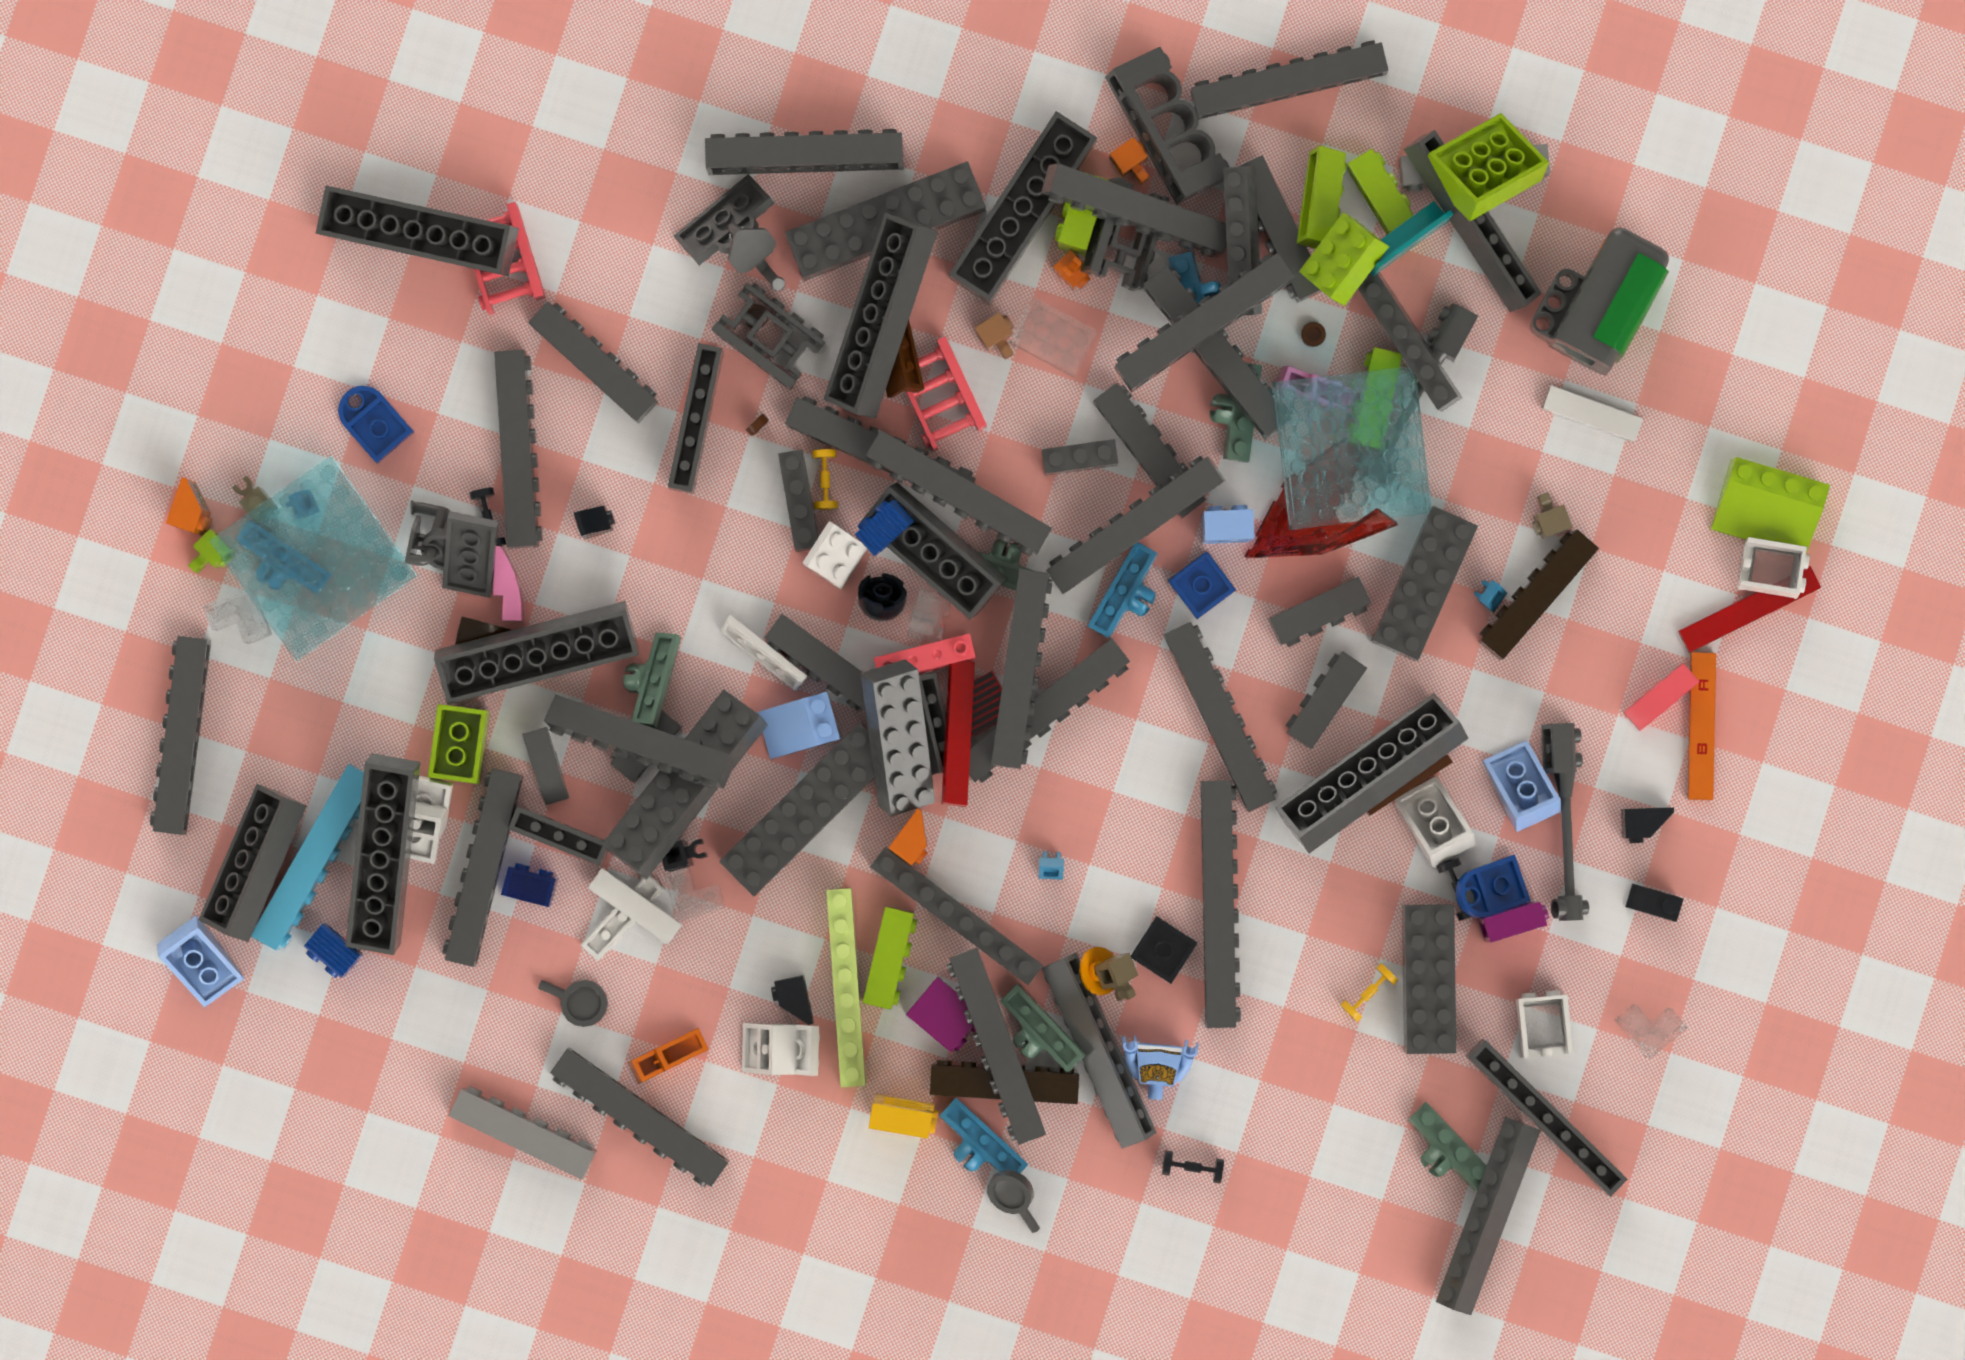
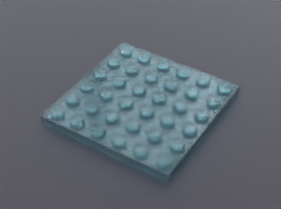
[1272,367,1431,530]
[209,456,418,662]

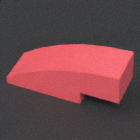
[1623,663,1700,731]

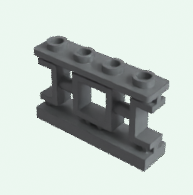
[1081,177,1169,291]
[711,283,826,390]

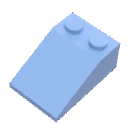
[757,692,841,759]
[1483,741,1561,832]
[157,915,244,1008]

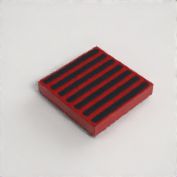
[971,670,1002,737]

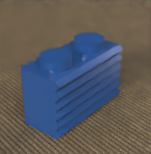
[855,500,914,557]
[304,923,363,978]

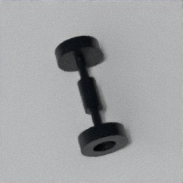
[469,487,507,547]
[1436,857,1471,921]
[1162,1150,1224,1184]

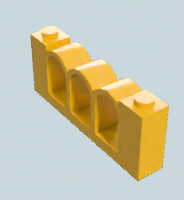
[868,1094,938,1139]

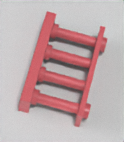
[474,202,546,315]
[906,336,987,452]
[874,633,976,674]

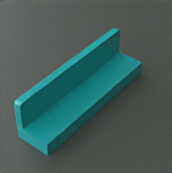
[1370,201,1454,277]

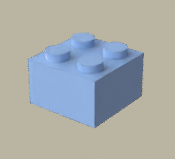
[1201,505,1255,544]

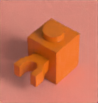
[1109,137,1149,185]
[1053,250,1091,291]

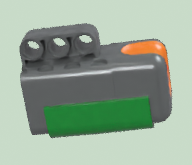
[1530,227,1669,375]

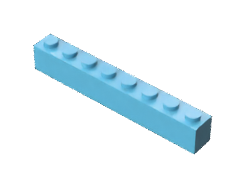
[251,764,364,951]

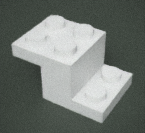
[803,521,867,589]
[410,776,453,864]
[742,1023,820,1076]

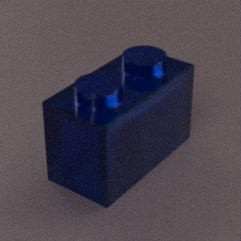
[501,863,559,907]

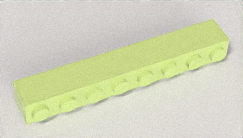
[826,888,866,1088]

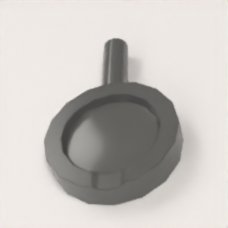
[538,980,608,1027]
[987,1170,1040,1233]

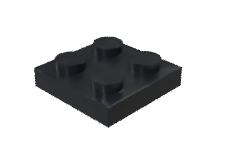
[1131,916,1198,984]

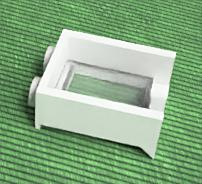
[1737,537,1810,599]
[1515,990,1573,1058]

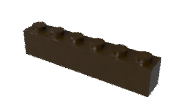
[1478,529,1599,661]
[930,1060,1079,1104]

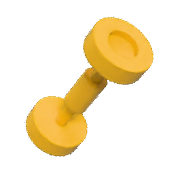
[812,449,839,510]
[1340,963,1398,1022]

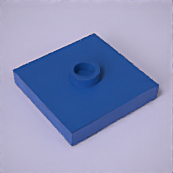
[1168,551,1236,619]

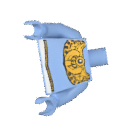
[1122,1035,1199,1100]

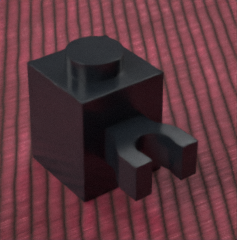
[662,839,708,872]

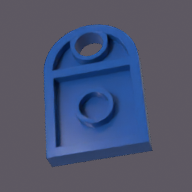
[338,386,414,464]
[1456,855,1531,918]

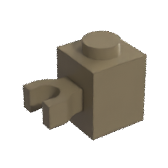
[232,476,278,523]
[1532,492,1573,539]
[1094,953,1138,1001]

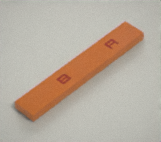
[1687,652,1716,800]

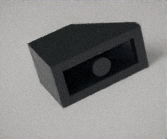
[573,506,616,540]
[1621,807,1674,843]
[1625,884,1684,922]
[771,975,814,1025]

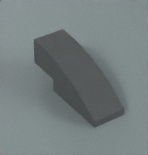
[522,727,570,805]

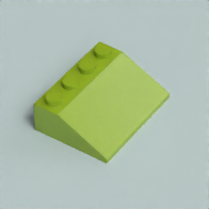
[1428,113,1549,222]
[1710,457,1830,553]

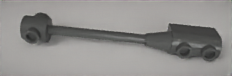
[1357,303,1478,487]
[1541,723,1589,921]

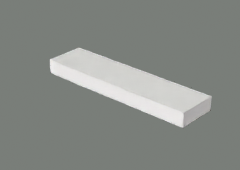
[1542,385,1643,442]
[720,615,807,691]
[588,868,683,945]
[580,875,665,961]

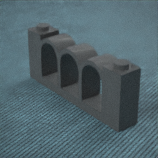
[1105,47,1229,205]

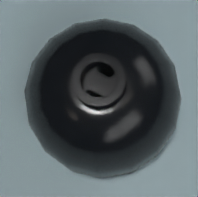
[858,573,907,621]

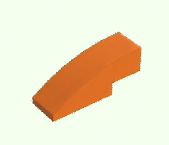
[627,1028,709,1084]

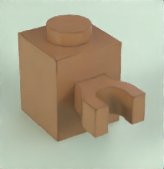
[975,312,1014,360]

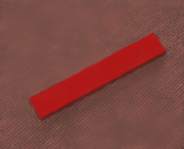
[1678,566,1821,653]
[941,660,975,807]

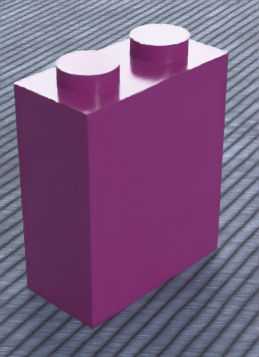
[1478,901,1549,943]
[906,976,976,1052]

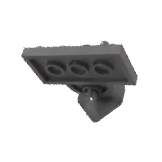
[674,174,785,291]
[405,500,498,598]

